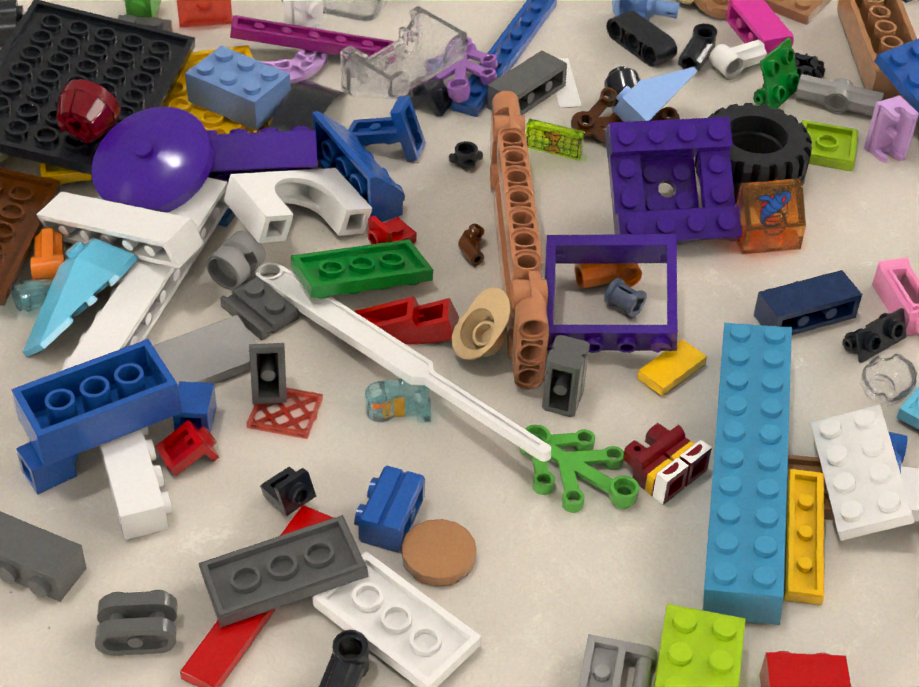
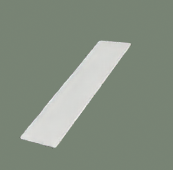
[556,58,582,108]

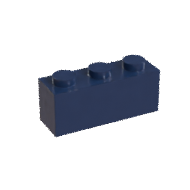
[753,270,863,335]

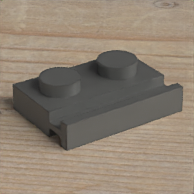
[220,277,299,340]

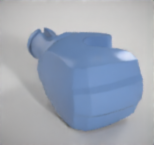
[612,0,680,22]

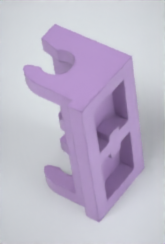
[864,96,919,163]

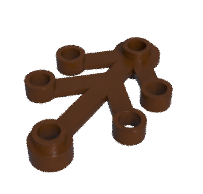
[571,86,680,144]

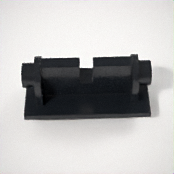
[842,308,906,363]

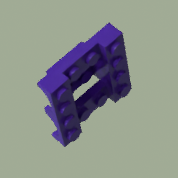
[605,117,742,245]

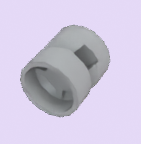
[206,231,266,290]

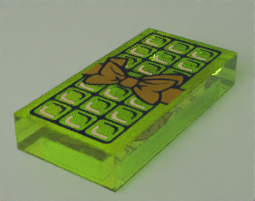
[526,118,585,160]

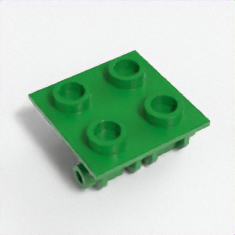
[753,37,800,109]

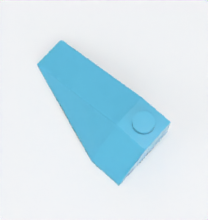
[23,239,138,357]

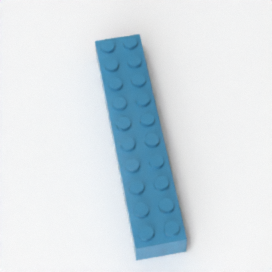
[703,323,792,625]

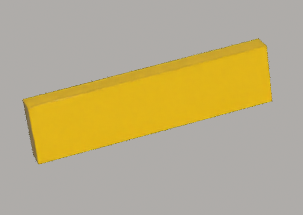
[783,469,824,605]

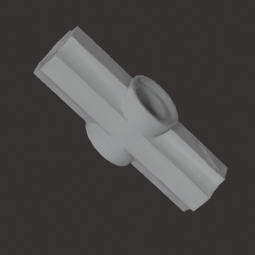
[795,74,884,116]

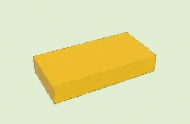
[637,339,707,396]

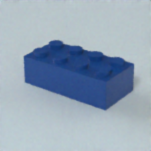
[11,339,181,467]

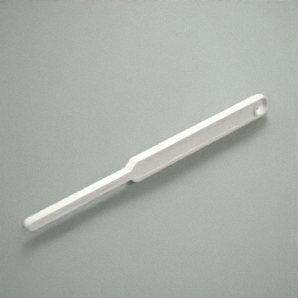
[255,263,551,462]

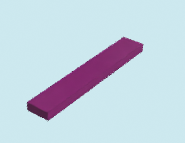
[230,15,394,64]

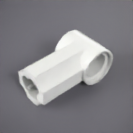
[709,40,767,79]

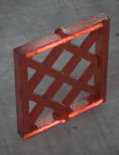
[246,387,323,439]

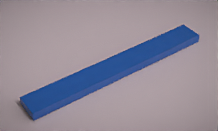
[451,0,557,117]

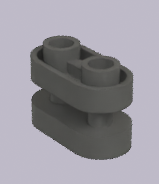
[95,590,178,656]

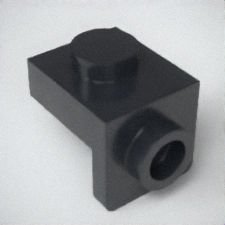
[406,78,452,117]
[260,466,317,516]

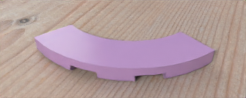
[262,49,328,84]

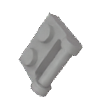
[579,634,657,687]

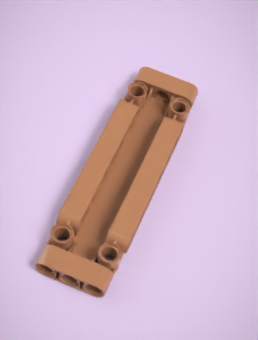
[489,91,549,390]

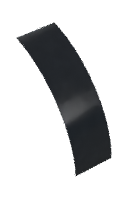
[268,80,347,132]

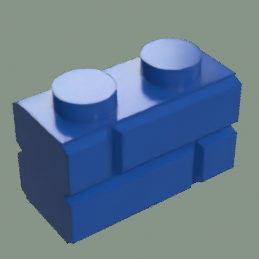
[354,465,425,553]

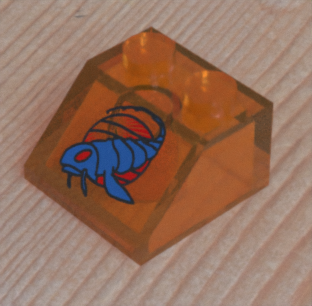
[736,179,806,254]

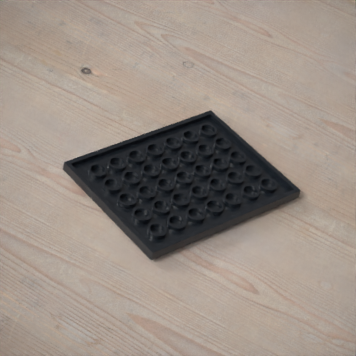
[0,0,195,175]

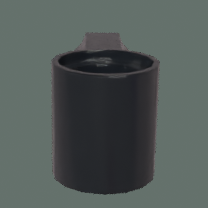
[678,23,717,71]
[319,630,369,687]

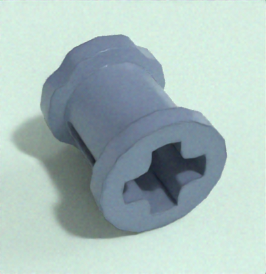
[604,277,647,317]

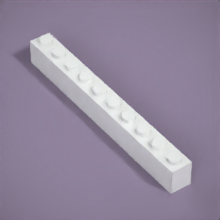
[61,177,229,371]

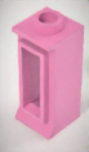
[872,257,919,336]

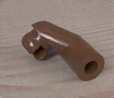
[458,223,484,266]

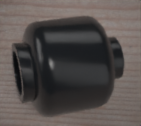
[604,66,640,107]

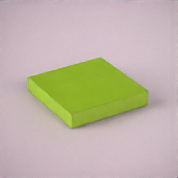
[801,120,858,171]

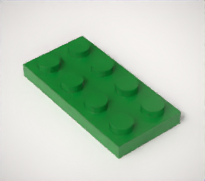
[290,239,434,299]

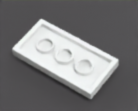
[811,404,915,541]
[313,551,481,687]

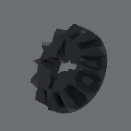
[794,52,825,79]

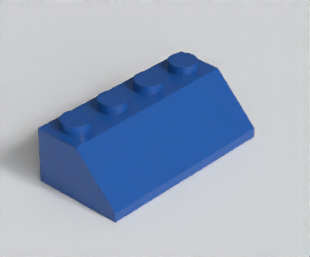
[312,111,405,222]

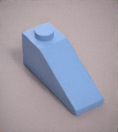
[612,67,698,122]

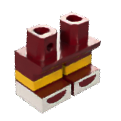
[623,423,712,505]

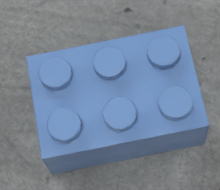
[185,46,291,131]

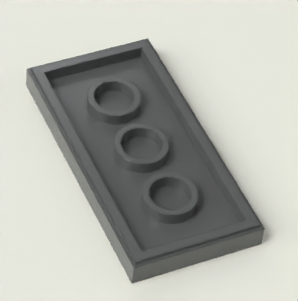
[198,515,369,628]

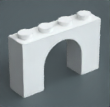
[224,168,372,243]

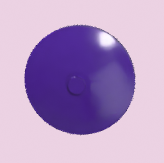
[92,107,214,213]

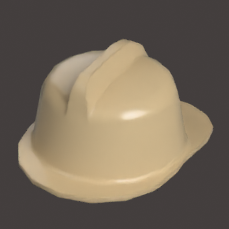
[452,287,511,360]

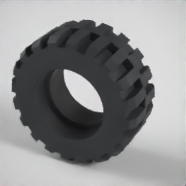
[695,103,812,207]

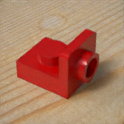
[367,216,417,244]
[155,420,219,476]

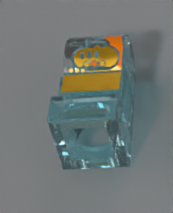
[365,379,431,423]

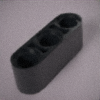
[606,10,677,67]

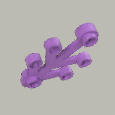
[425,37,498,103]

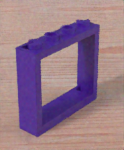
[545,234,678,353]

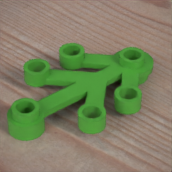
[519,425,639,513]

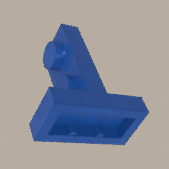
[348,95,426,161]

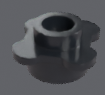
[449,141,483,169]

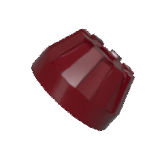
[56,79,121,143]

